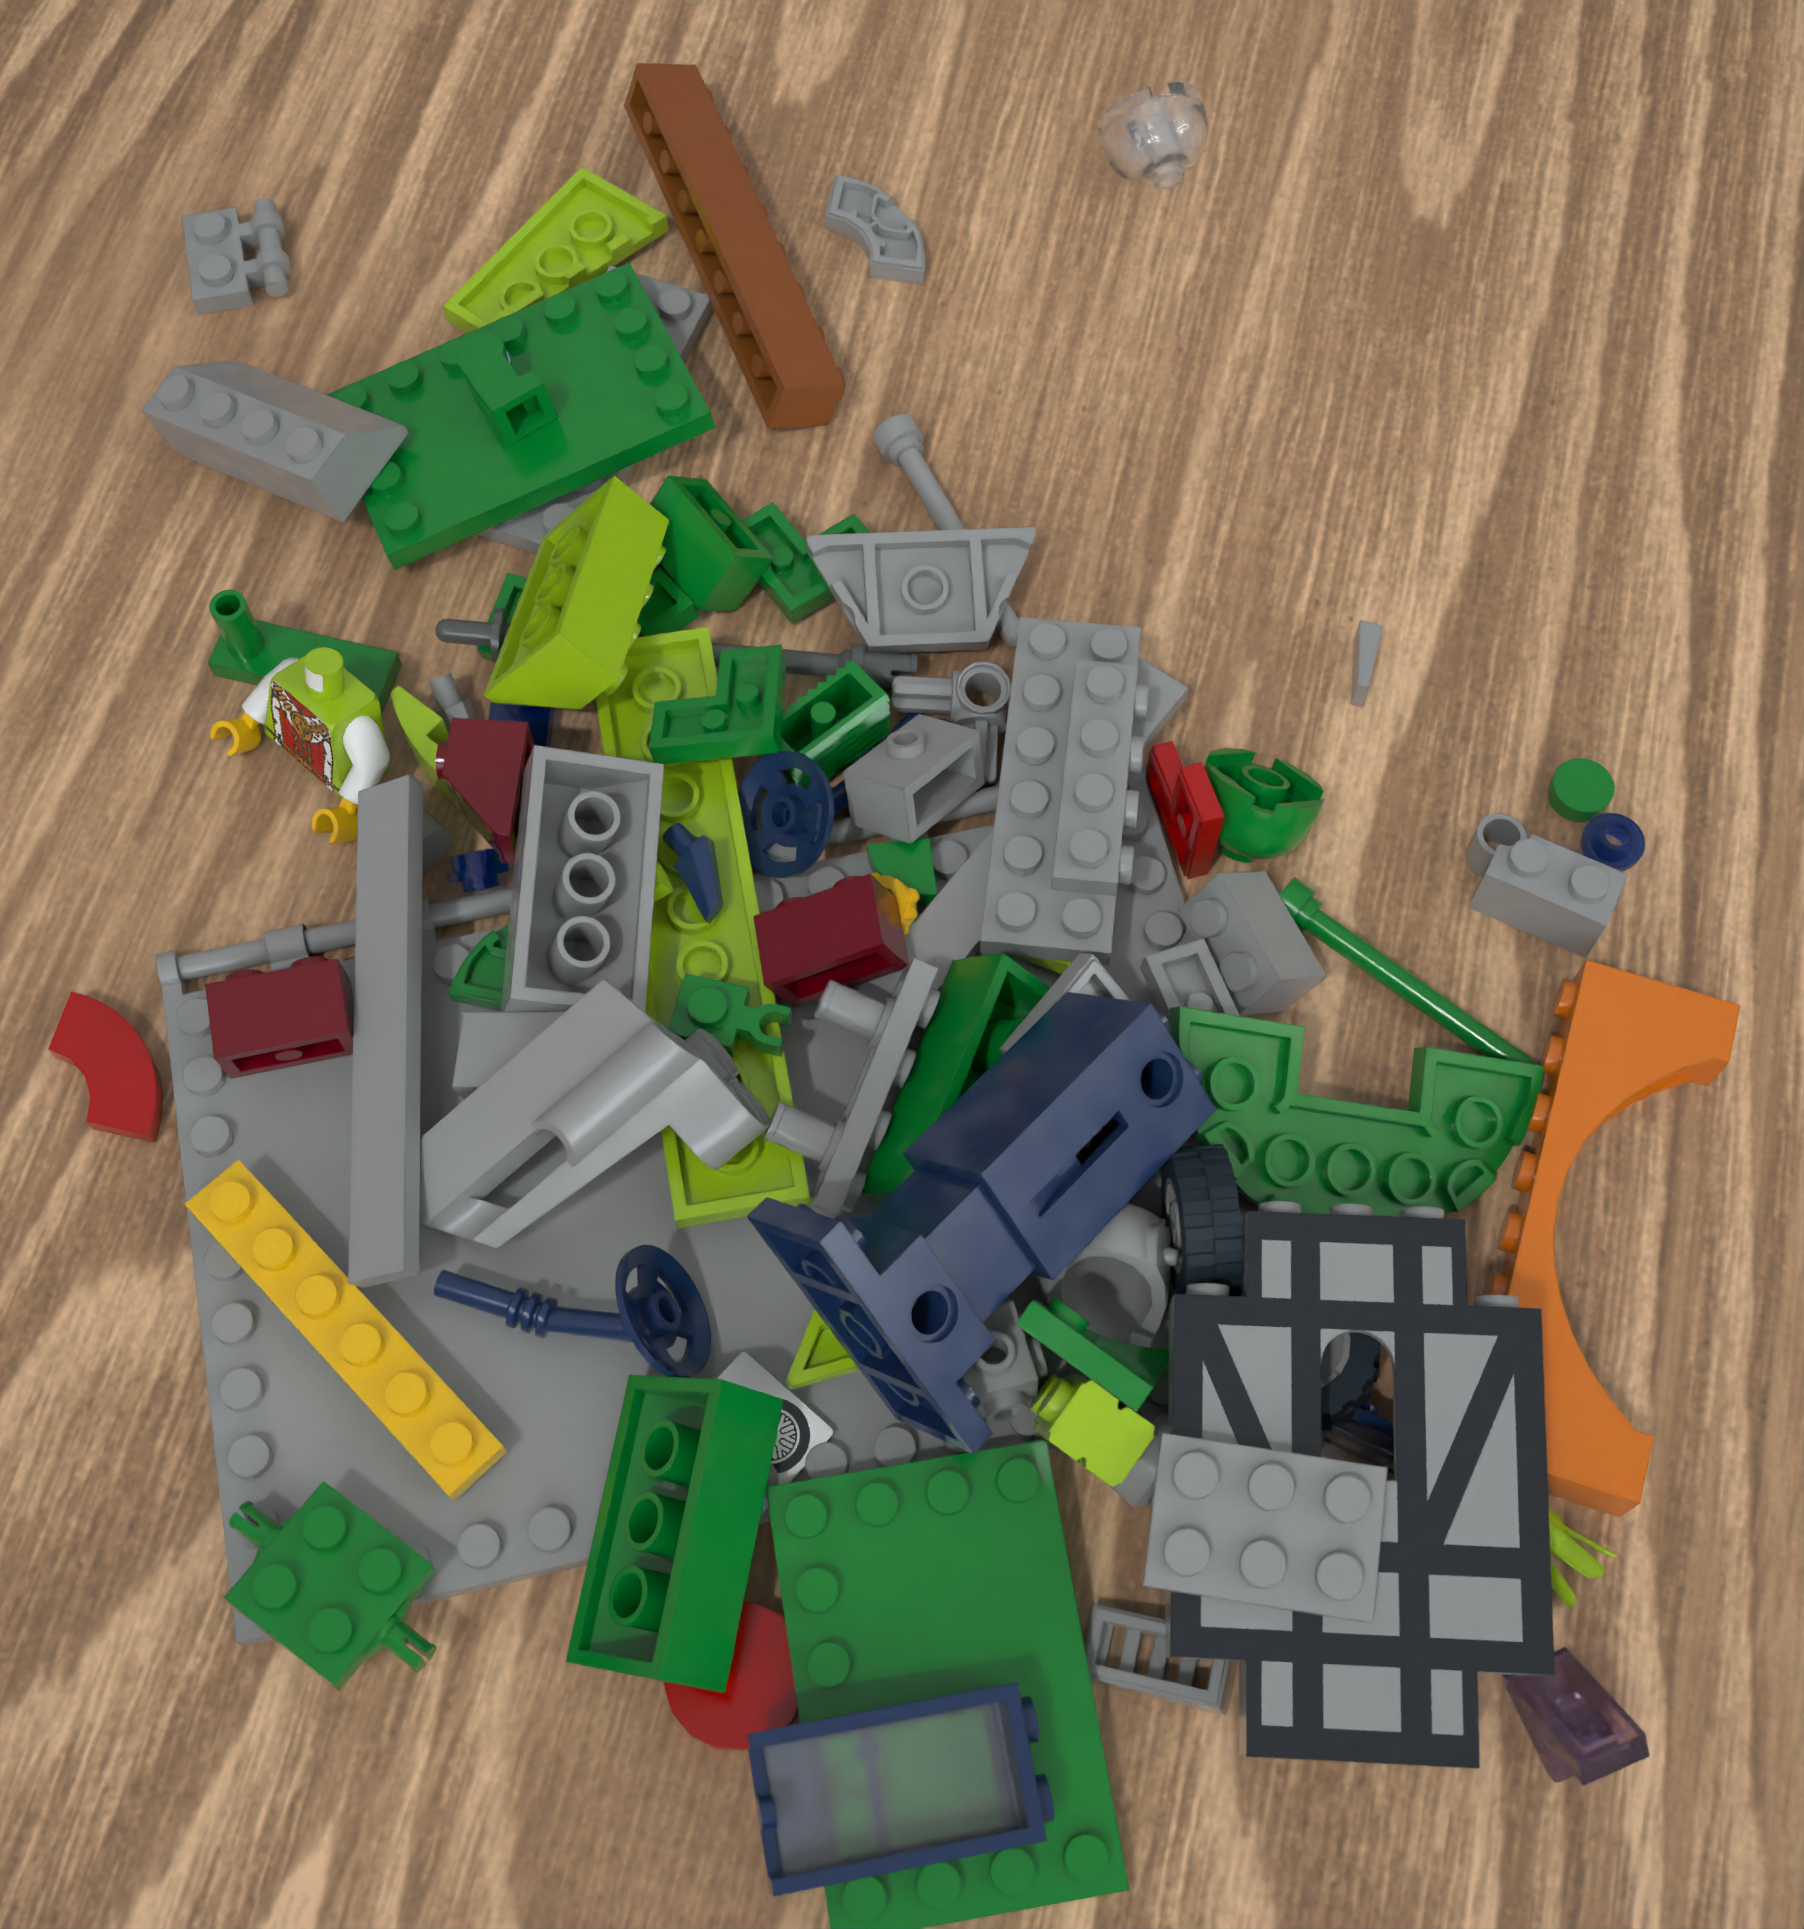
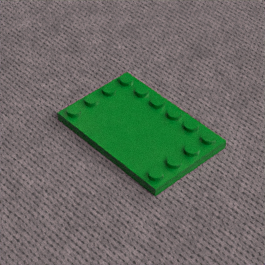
[327,262,715,570]
[766,1440,1129,1929]

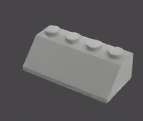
[141,360,409,523]
[501,745,664,1012]

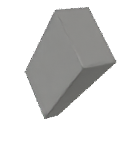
[1351,620,1383,707]

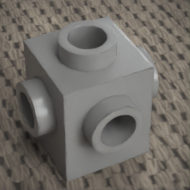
[961,1301,1047,1422]

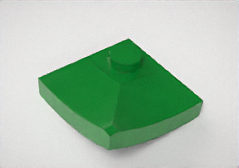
[1016,1297,1169,1412]

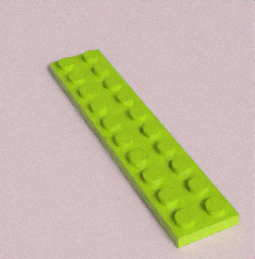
[595,627,810,1229]

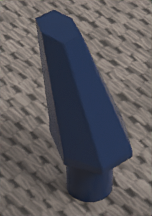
[662,822,723,923]

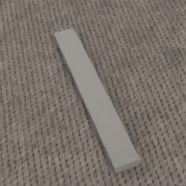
[856,658,1189,1027]
[348,774,423,1288]

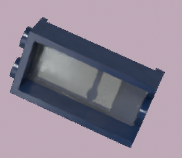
[746,1682,1054,1896]

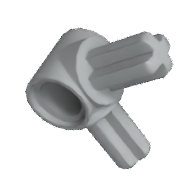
[891,662,1011,786]

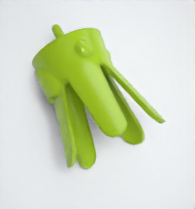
[1549,1507,1619,1608]

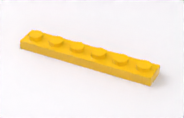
[185,1159,507,1502]

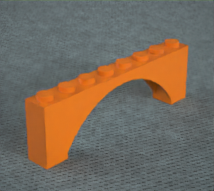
[1484,960,1741,1517]

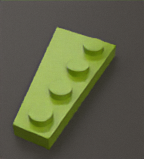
[442,167,669,333]

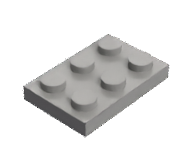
[1142,1433,1387,1623]

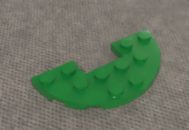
[1169,1006,1545,1217]

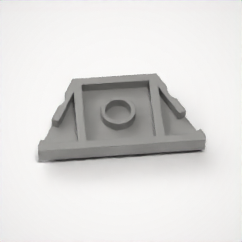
[807,527,1036,653]

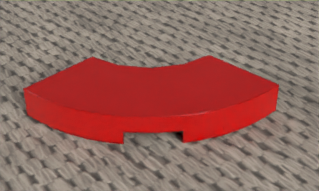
[48,991,163,1143]

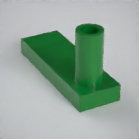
[208,590,402,714]

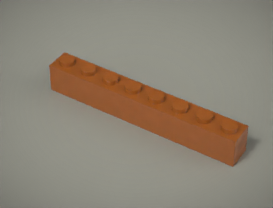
[624,63,846,429]

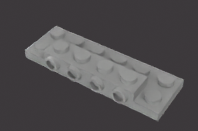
[980,617,1149,965]

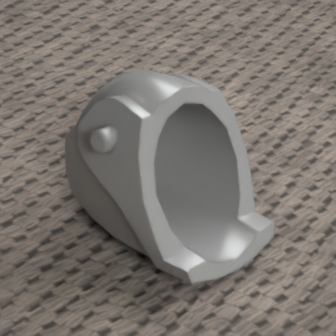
[1047,1203,1179,1348]

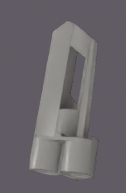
[419,979,771,1248]

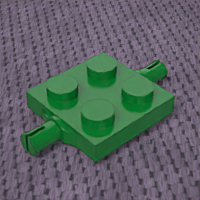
[224,1481,437,1691]

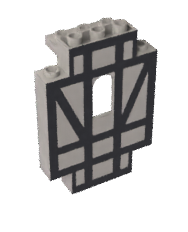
[1165,1201,1555,1769]

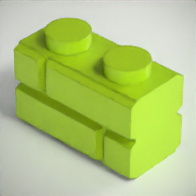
[1029,1372,1155,1487]

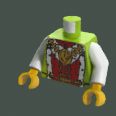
[210,647,390,844]

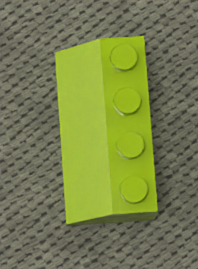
[484,476,669,710]

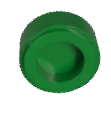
[1547,758,1615,822]

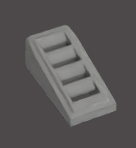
[1085,1604,1237,1716]

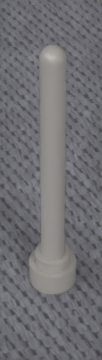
[873,414,1019,647]

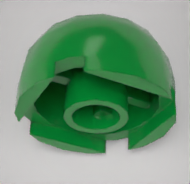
[1204,748,1324,863]

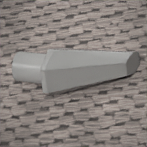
[429,673,476,734]

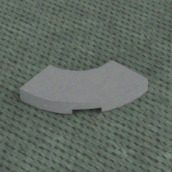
[826,175,925,285]

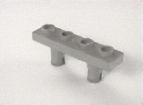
[763,958,940,1218]

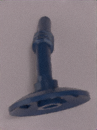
[738,713,925,878]
[434,1245,711,1378]

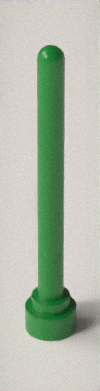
[1280,877,1536,1065]

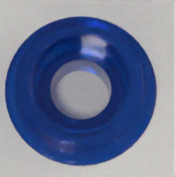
[1580,813,1645,871]
[446,848,510,893]

